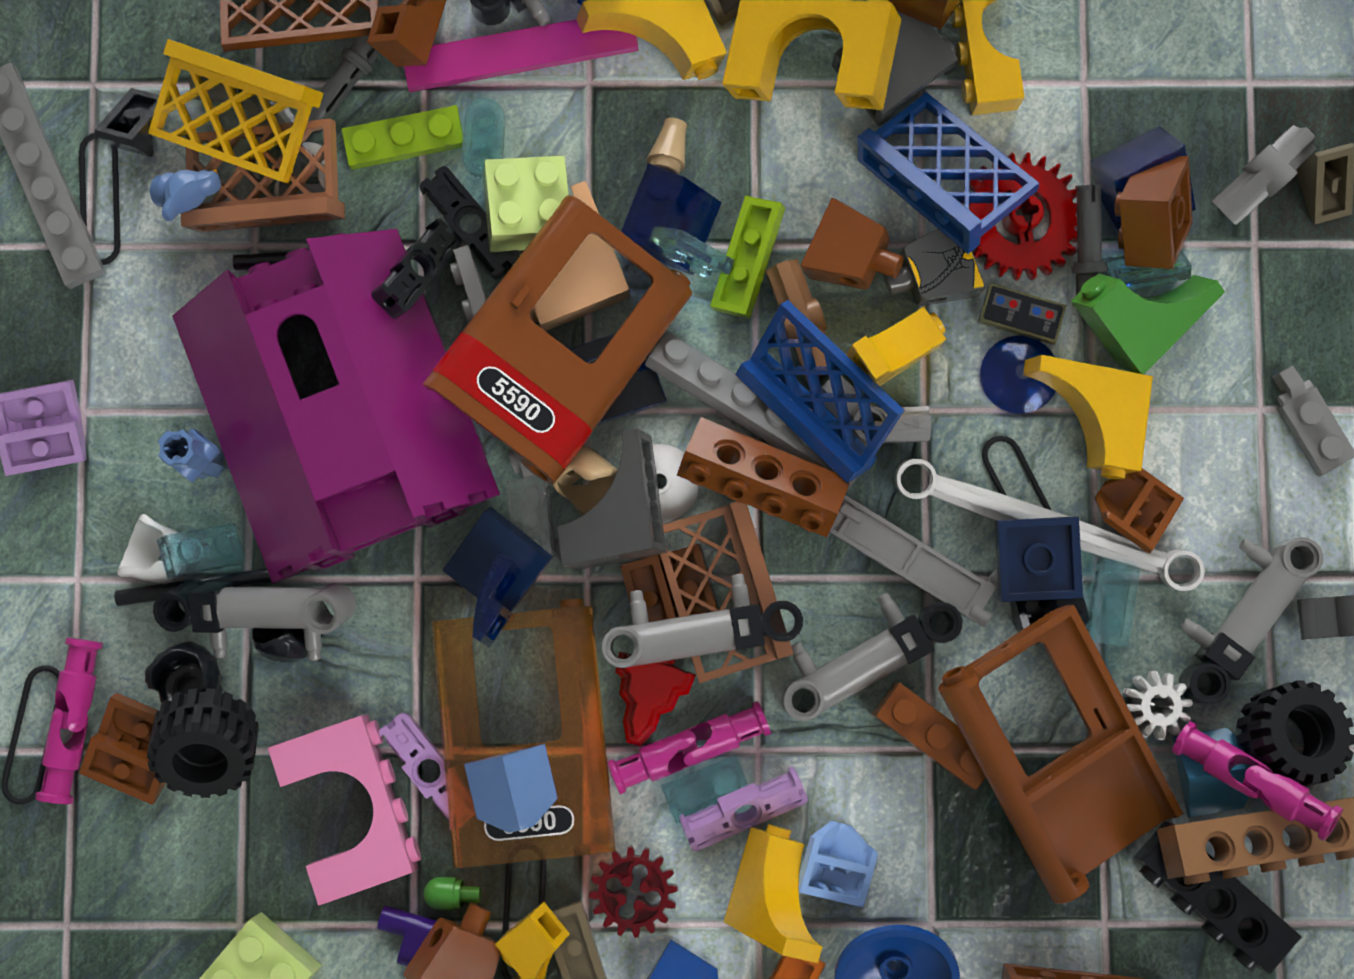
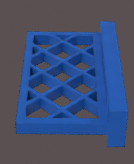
[857,92,1039,254]
[735,300,905,483]

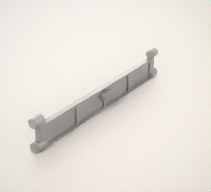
[714,410,998,627]

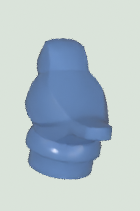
[150,169,221,221]

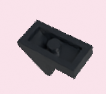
[94,88,159,157]

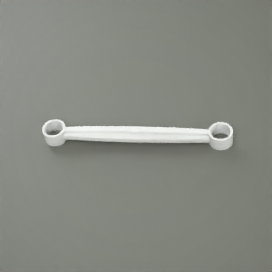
[894,459,1205,591]

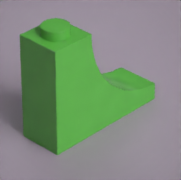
[1071,273,1225,374]

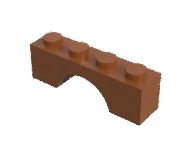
[367,0,447,67]

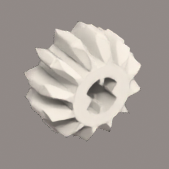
[1123,671,1193,740]

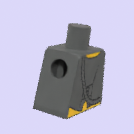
[884,228,986,306]

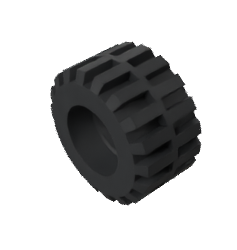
[1236,680,1354,787]
[147,688,259,798]

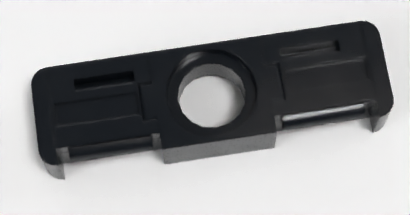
[420,166,520,280]
[371,219,462,319]

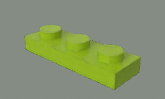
[341,105,466,170]
[710,195,785,319]

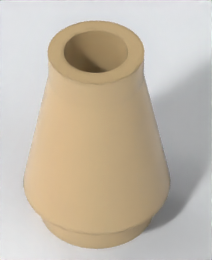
[647,117,687,180]

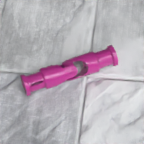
[35,637,103,804]
[607,701,771,795]
[1172,721,1343,841]

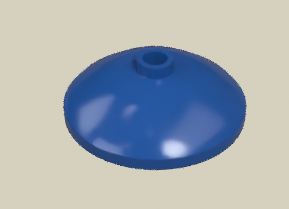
[834,925,960,979]

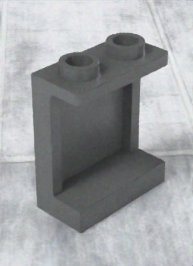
[832,11,958,126]

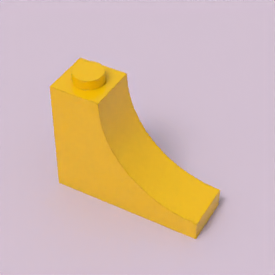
[576,0,727,80]
[847,307,946,386]
[1023,355,1153,479]
[724,824,823,963]

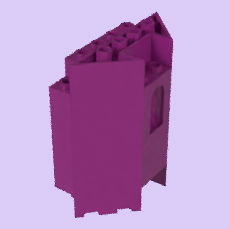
[172,229,500,584]

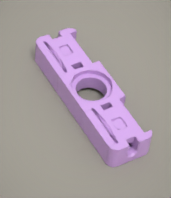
[379,713,476,830]
[679,767,808,851]

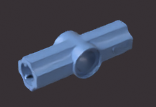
[158,428,225,482]

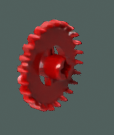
[969,152,1077,281]

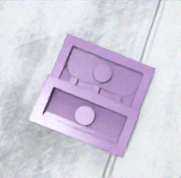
[0,379,86,476]

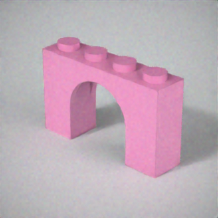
[268,714,421,906]

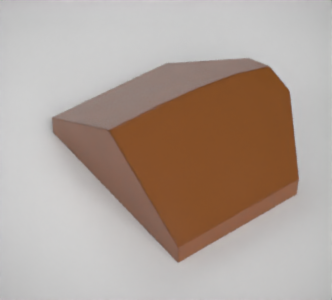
[1094,468,1184,554]

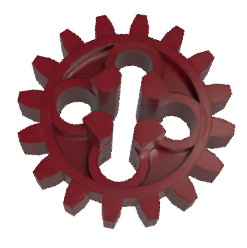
[589,845,678,938]

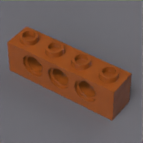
[677,417,850,538]

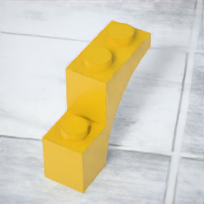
[495,902,570,979]

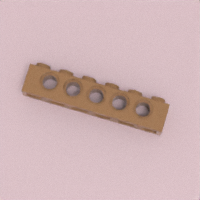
[1157,797,1354,885]

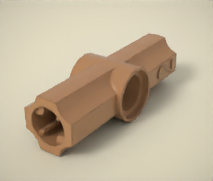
[765,259,829,383]

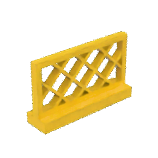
[148,39,324,184]

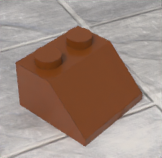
[1115,156,1193,269]

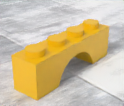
[951,0,1025,116]

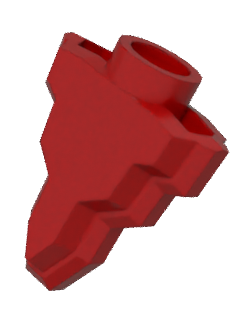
[615,651,696,747]

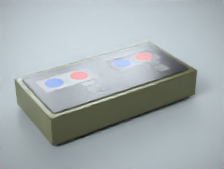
[978,283,1067,345]

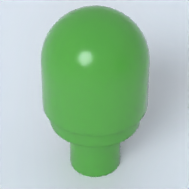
[423,877,482,911]

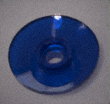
[980,335,1056,414]

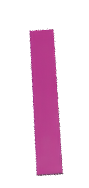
[404,19,639,93]

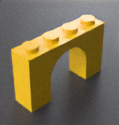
[722,0,902,110]

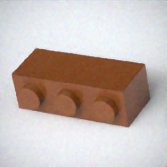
[871,682,986,790]

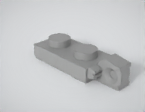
[1272,366,1354,477]

